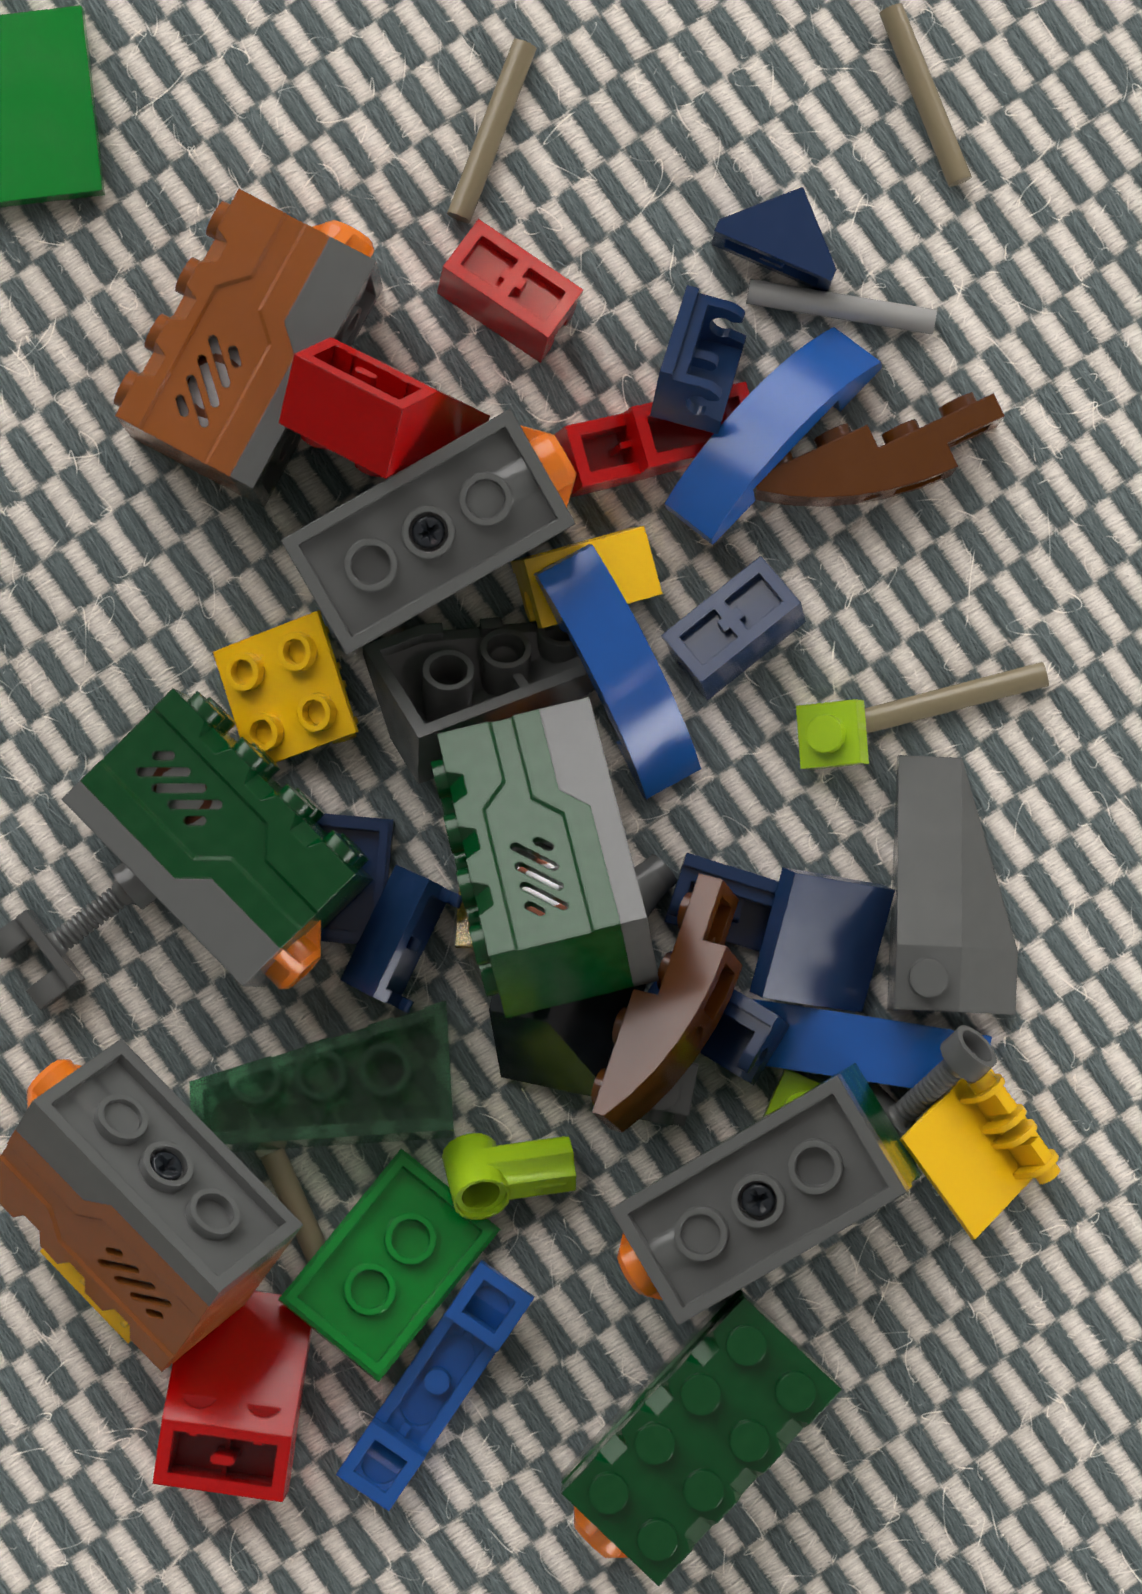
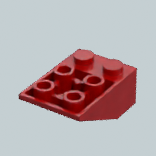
[279,337,490,479]
[152,1290,312,1502]

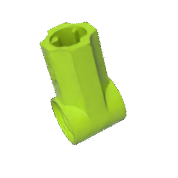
[442,1133,577,1220]

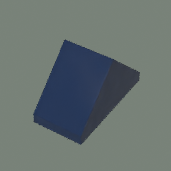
[712,187,837,291]

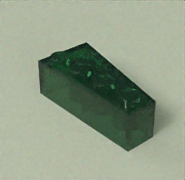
[189,1000,456,1152]

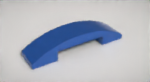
[665,327,882,545]
[534,544,701,799]
[752,999,992,1089]
[336,1260,535,1511]

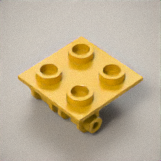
[213,610,359,763]
[899,1069,1061,1240]

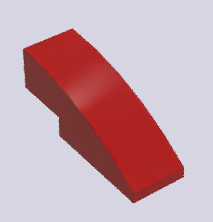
[554,381,750,498]

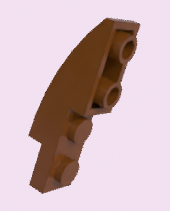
[753,392,1005,507]
[591,874,743,1133]

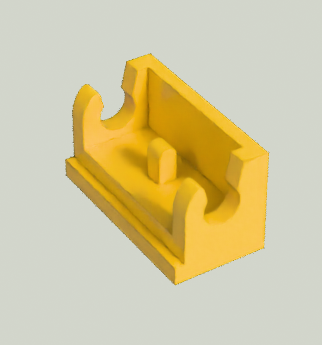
[510,526,663,628]

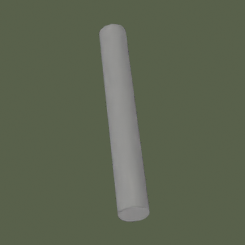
[746,279,937,334]

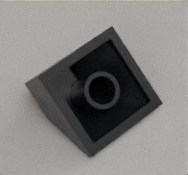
[489,984,646,1096]

